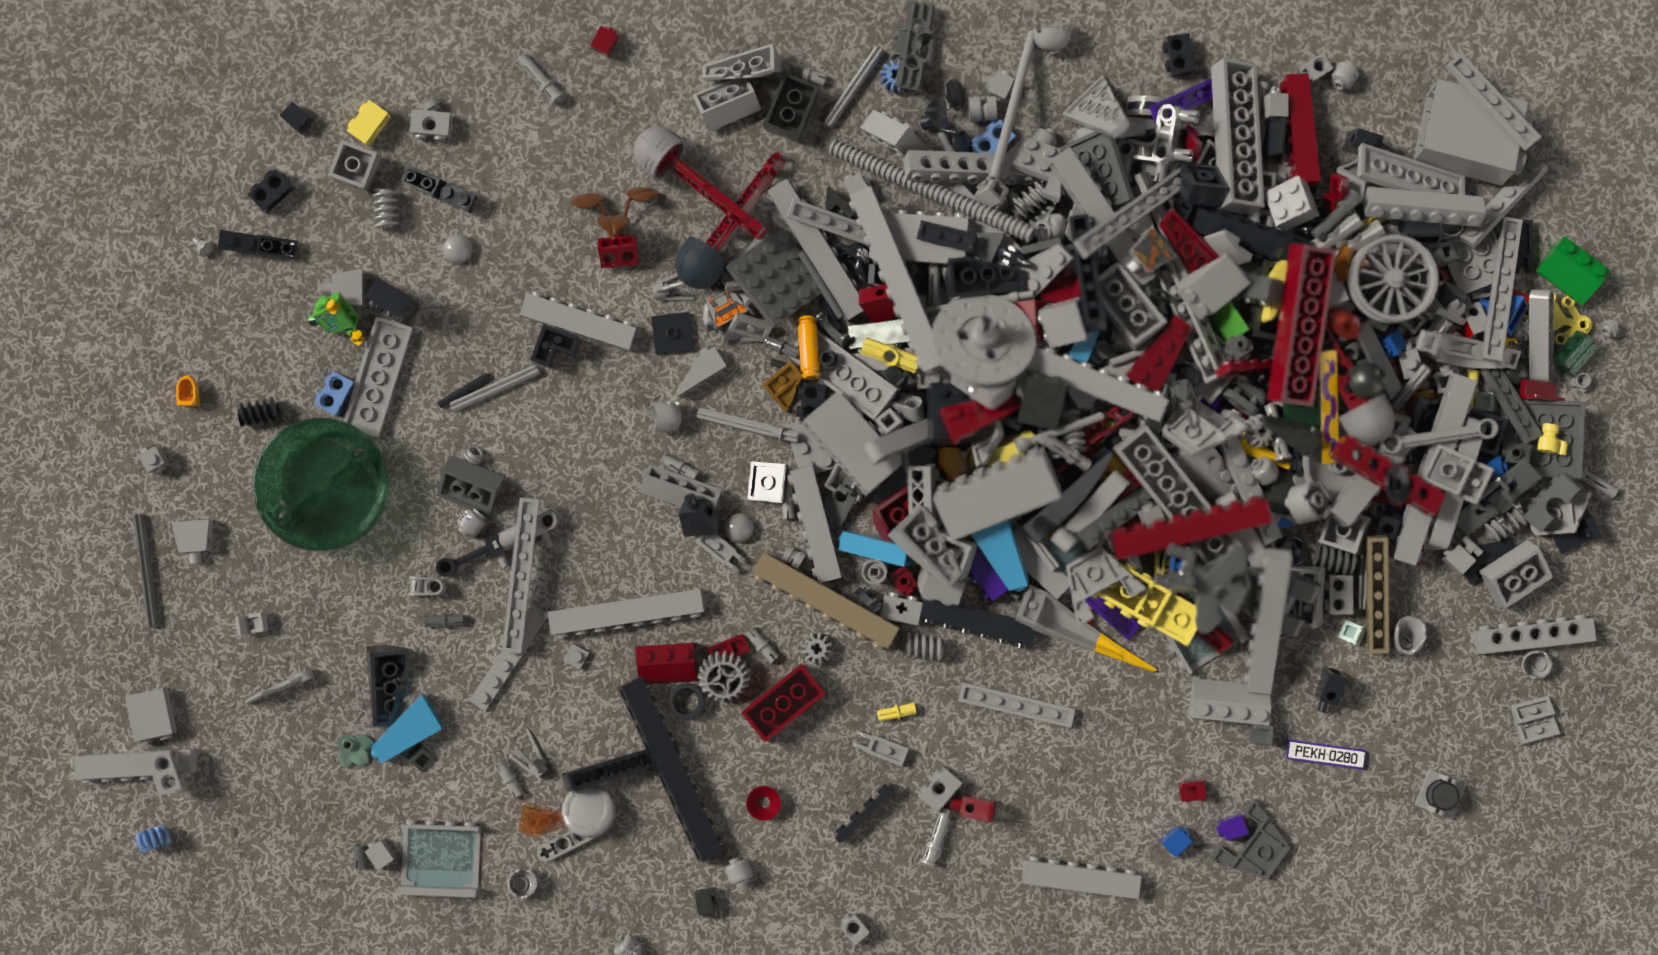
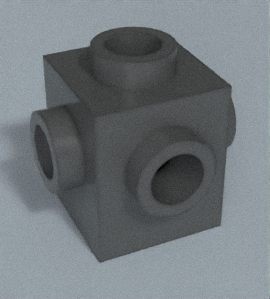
[1222,334,1254,362]

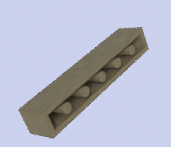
[1365,535,1389,654]

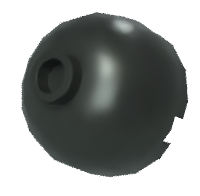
[1348,362,1386,402]

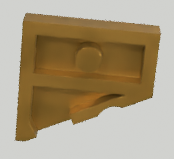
[762,360,803,413]

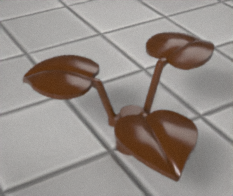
[570,187,660,237]

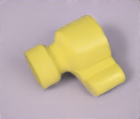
[1537,423,1568,455]

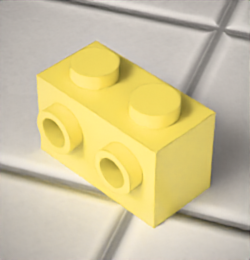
[347,100,391,147]

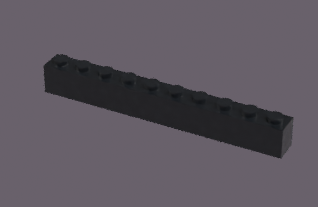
[617,676,723,863]

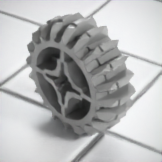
[698,651,750,703]

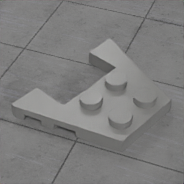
[988,136,1061,203]
[1163,388,1246,458]
[1066,547,1146,626]

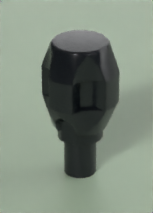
[998,245,1032,269]

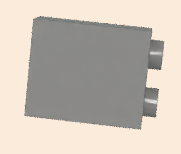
[1414,79,1533,186]

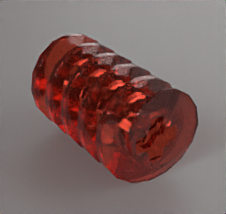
[1327,308,1360,339]

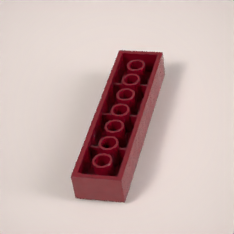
[1267,244,1336,406]

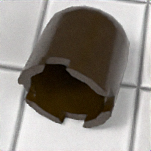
[938,442,975,483]

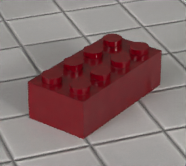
[741,663,826,742]

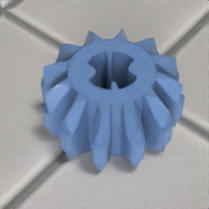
[880,60,902,93]
[135,826,171,852]

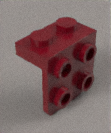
[1040,270,1081,304]

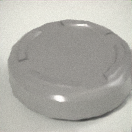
[562,785,616,837]

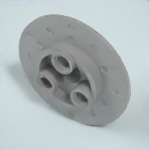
[931,294,1035,385]

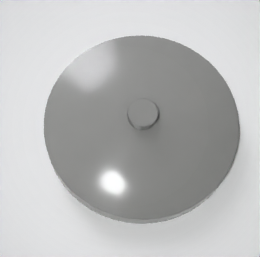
[1302,426,1374,503]

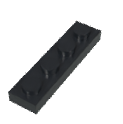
[835,783,896,843]

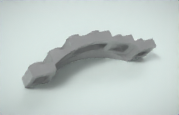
[1416,330,1521,369]

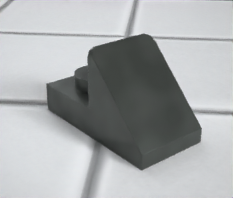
[825,185,855,219]

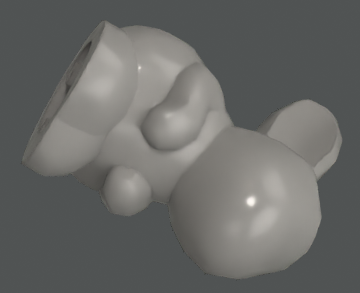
[1034,214,1071,245]

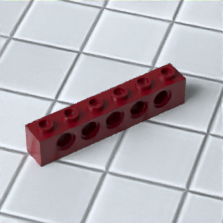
[1329,435,1446,516]

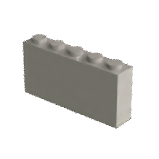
[869,209,971,265]
[802,391,903,496]

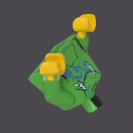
[308,292,365,346]

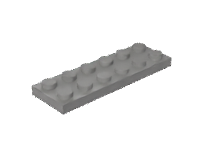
[1358,143,1465,195]
[342,317,414,438]
[788,330,899,421]

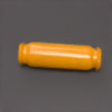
[797,316,820,380]

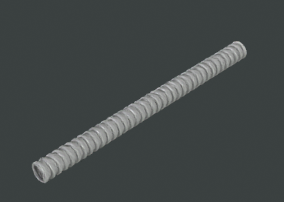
[829,139,1036,243]

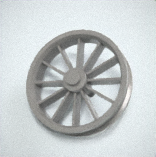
[1348,235,1438,323]

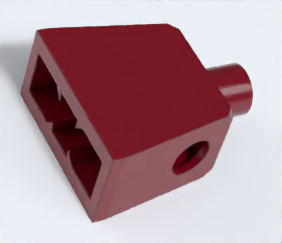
[859,284,896,323]
[950,795,997,822]

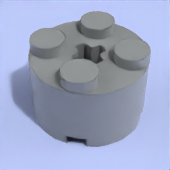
[1285,481,1331,524]

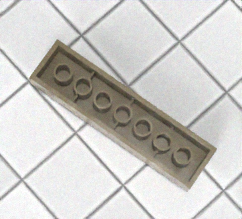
[752,552,899,650]

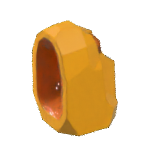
[176,375,200,407]

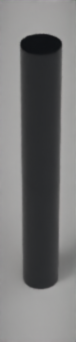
[437,372,490,408]

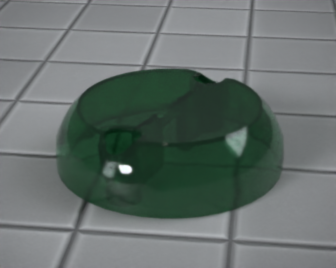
[252,418,390,552]

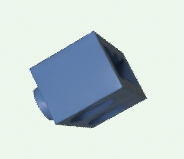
[971,119,1016,153]
[315,371,355,417]

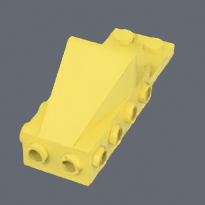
[1090,553,1197,646]

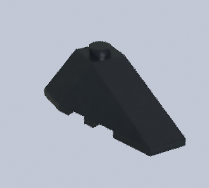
[945,257,1028,297]
[366,644,409,727]

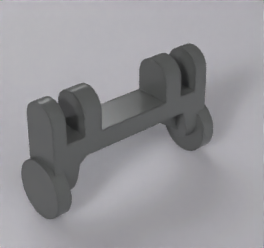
[815,312,850,349]

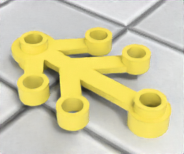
[1523,294,1592,345]

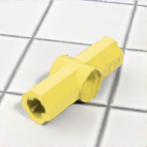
[860,337,918,373]

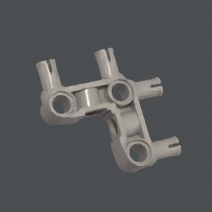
[1117,104,1199,182]

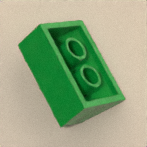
[1536,236,1611,306]

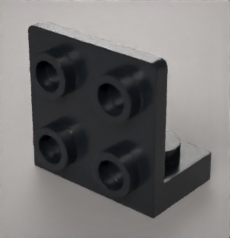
[1550,507,1602,554]

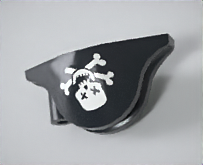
[834,243,873,285]

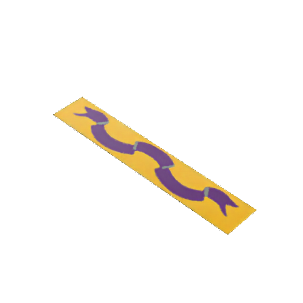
[1320,350,1339,464]

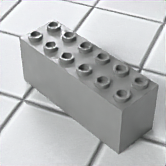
[933,446,1062,541]

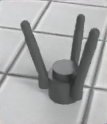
[1170,379,1202,429]

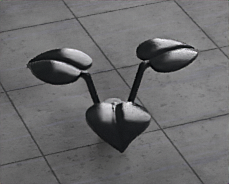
[920,79,972,152]

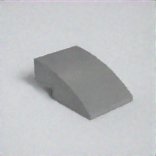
[1422,444,1494,506]

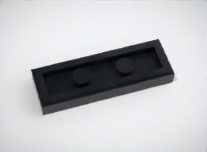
[916,220,978,253]

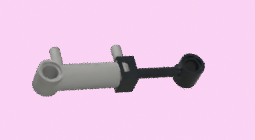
[436,511,559,577]

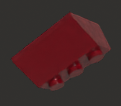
[873,478,924,542]
[635,642,697,684]

